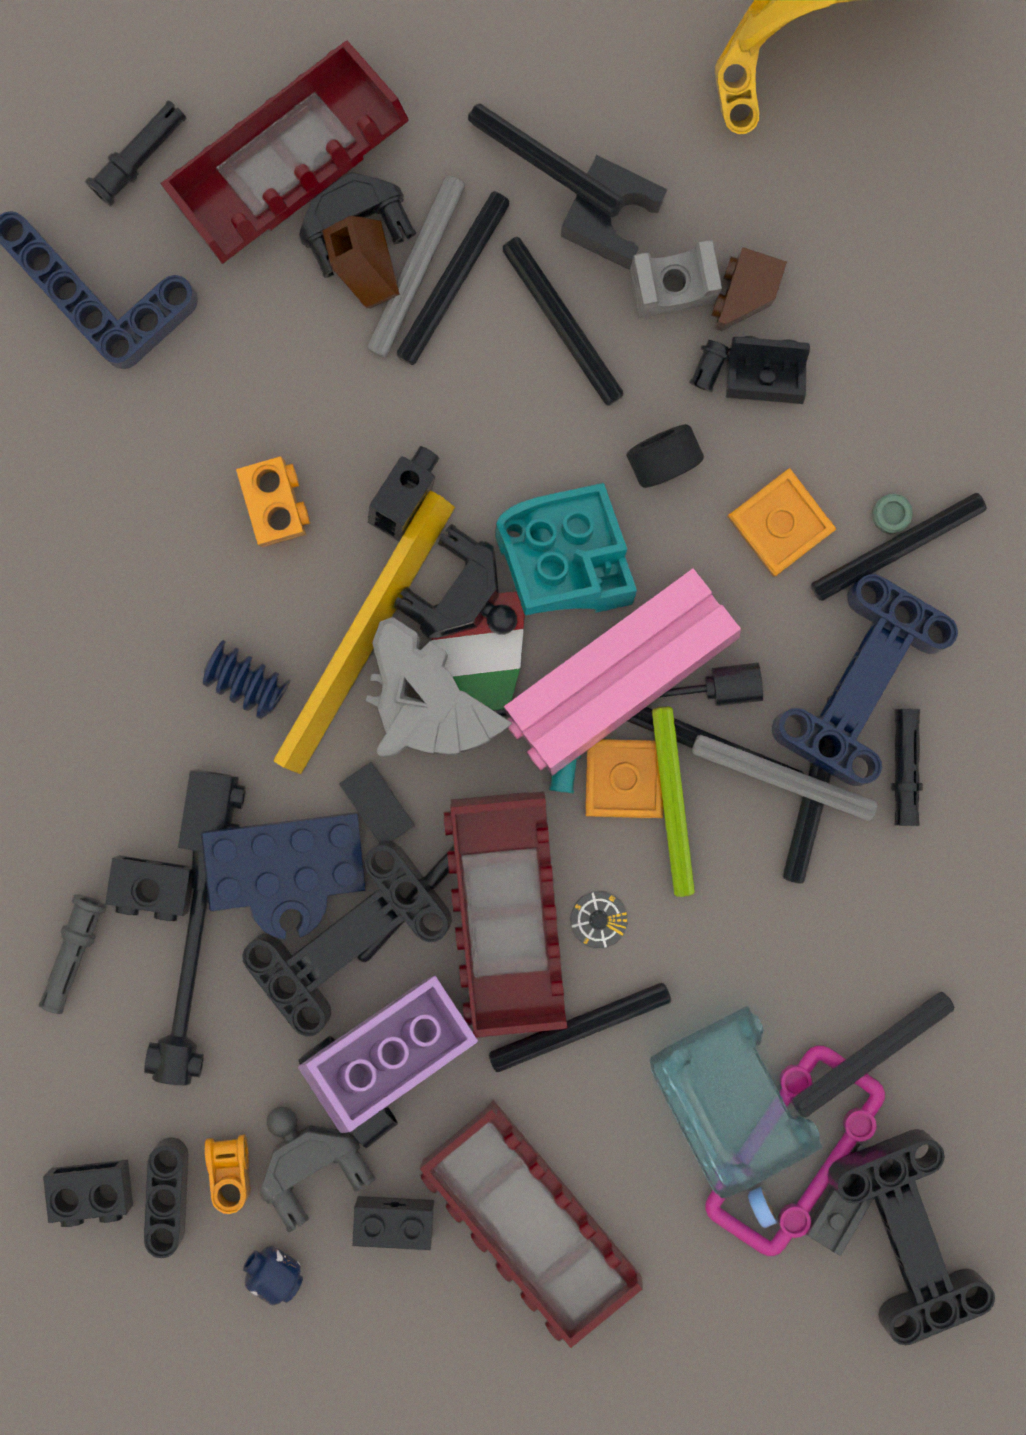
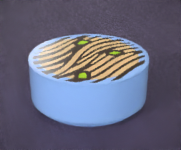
[748,1186,778,1228]

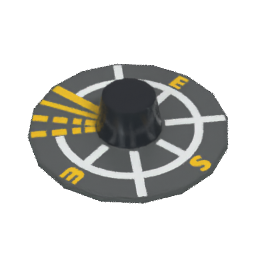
[571,891,628,948]

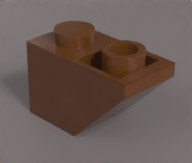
[322,215,400,309]
[711,247,787,331]

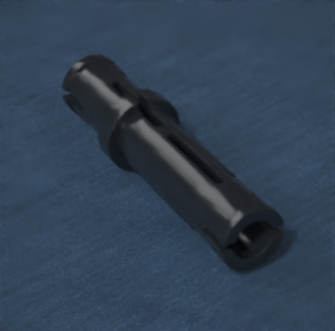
[891,709,923,826]

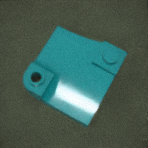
[495,483,637,616]

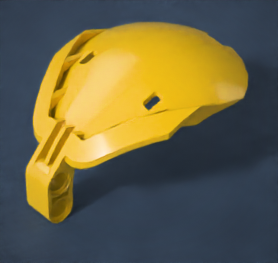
[715,0,857,134]

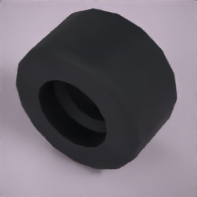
[626,424,704,488]

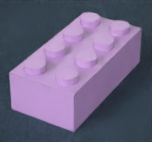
[298,976,478,1133]

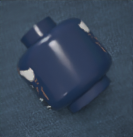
[243,1246,303,1306]

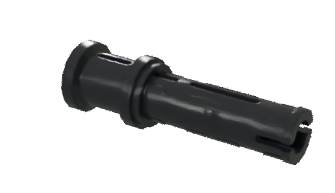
[85,100,187,207]

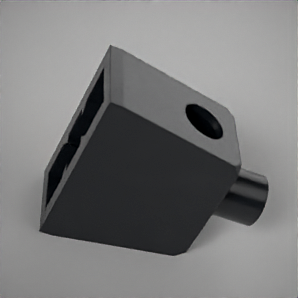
[367,446,439,541]

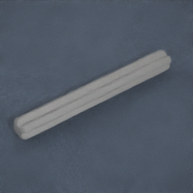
[368,175,464,357]
[692,735,878,821]

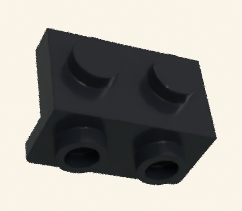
[726,336,810,404]

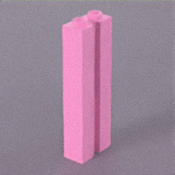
[504,568,741,776]

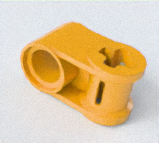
[205,1134,251,1214]

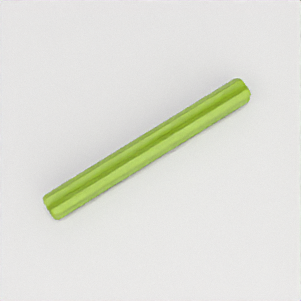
[652,706,695,897]

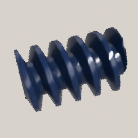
[203,640,291,719]

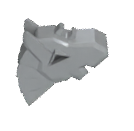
[366,617,512,757]

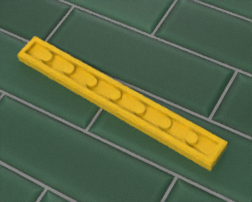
[274,490,455,774]

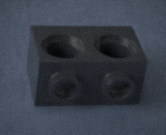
[43,1160,133,1227]

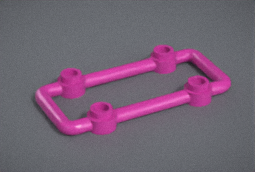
[705,1046,885,1256]

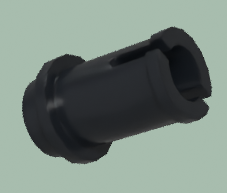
[689,339,730,392]

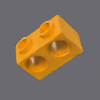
[236,456,310,547]

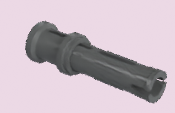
[38,895,107,1014]

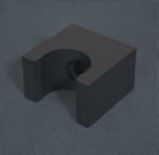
[561,155,667,270]

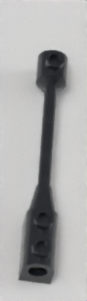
[144,769,246,1086]

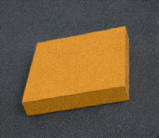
[727,468,836,577]
[585,739,663,818]

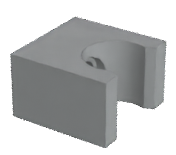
[629,240,722,318]

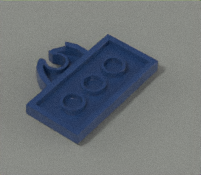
[201,813,366,940]

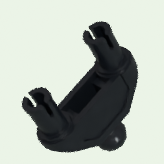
[299,152,416,278]
[393,524,517,638]

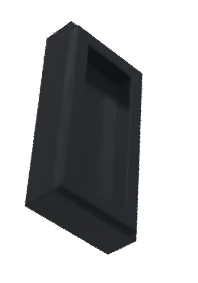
[339,761,415,842]

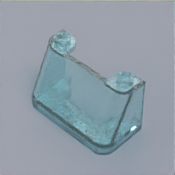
[650,1006,823,1198]

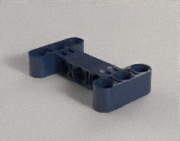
[772,574,958,786]

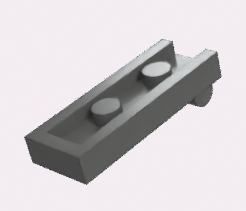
[806,1143,892,1256]

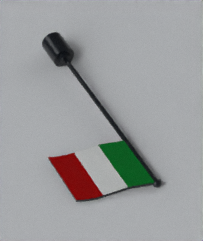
[431,591,763,716]

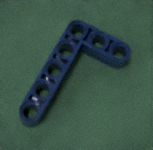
[0,211,198,369]

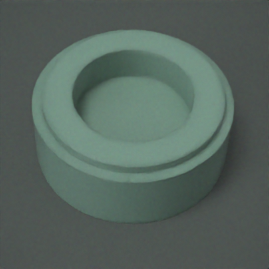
[872,494,913,534]

